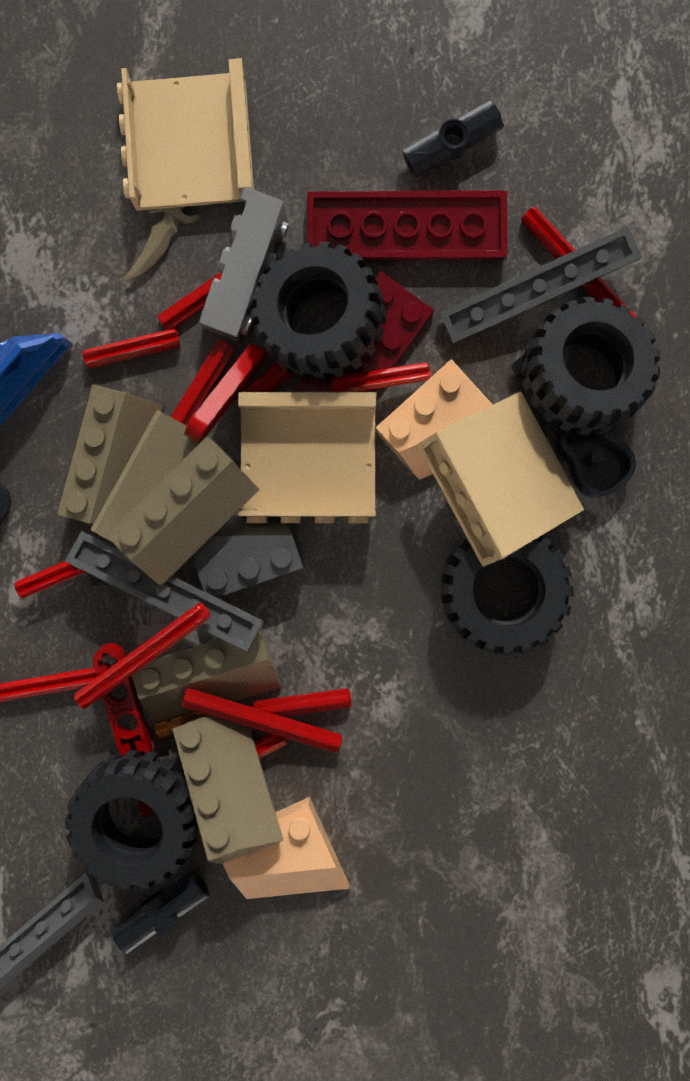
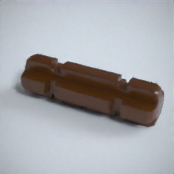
[154,711,210,741]

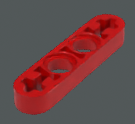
[184,343,267,444]
[93,643,153,756]

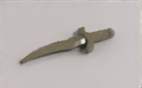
[123,207,199,282]

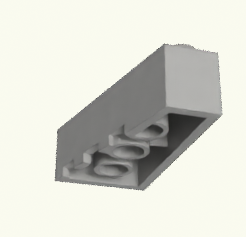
[199,186,289,342]

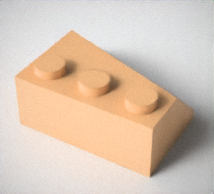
[375,359,493,480]
[223,797,350,899]

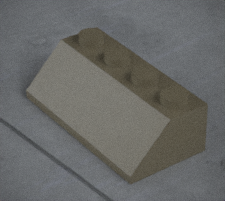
[57,384,165,524]
[90,410,225,541]
[106,436,260,586]
[132,626,282,725]
[172,716,284,864]

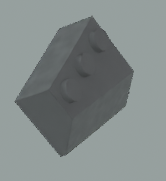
[192,509,305,598]

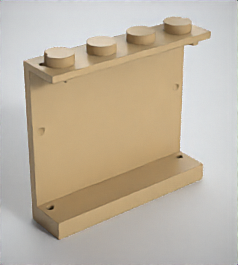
[117,58,254,211]
[417,391,584,567]
[238,392,376,524]

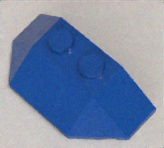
[0,333,73,427]

